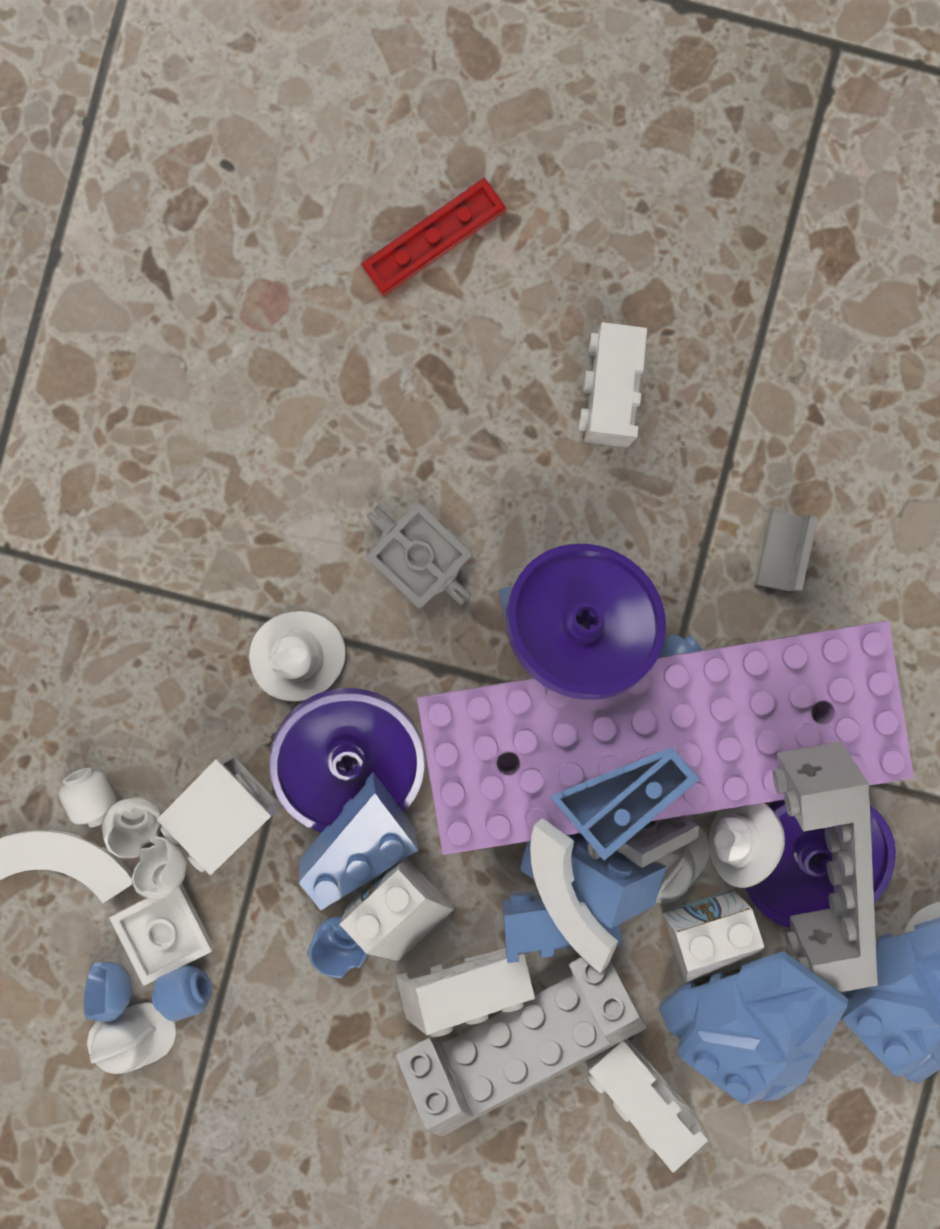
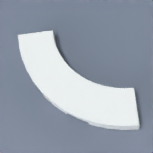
[530,818,618,973]
[0,830,133,903]

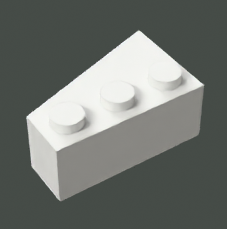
[578,322,647,448]
[396,949,535,1037]
[586,1039,708,1173]

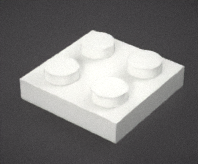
[109,883,215,986]

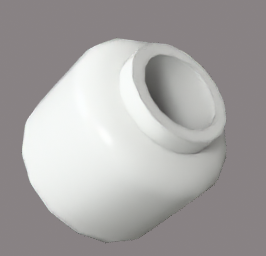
[59,767,117,827]

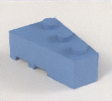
[550,747,699,860]
[299,772,418,910]
[520,833,667,929]
[502,892,622,963]

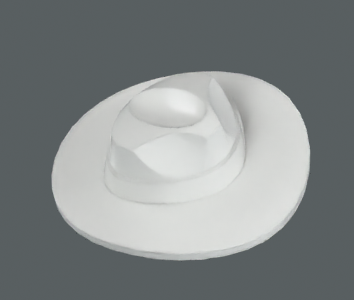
[249,611,346,701]
[709,803,785,888]

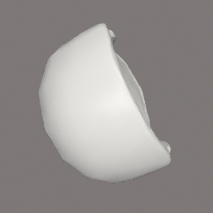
[102,797,162,858]
[131,836,186,899]

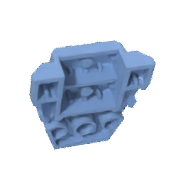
[840,917,940,1083]
[659,951,849,1105]

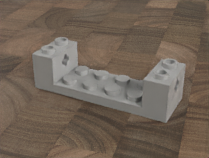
[772,741,878,992]
[396,957,647,1136]

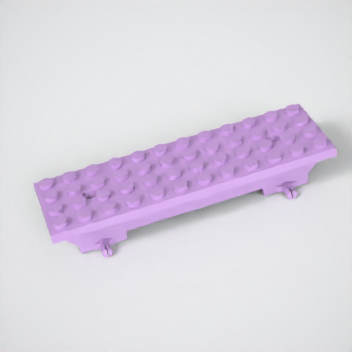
[417,621,914,855]

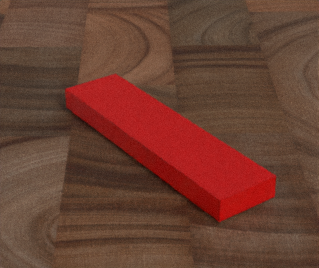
[361,177,506,297]

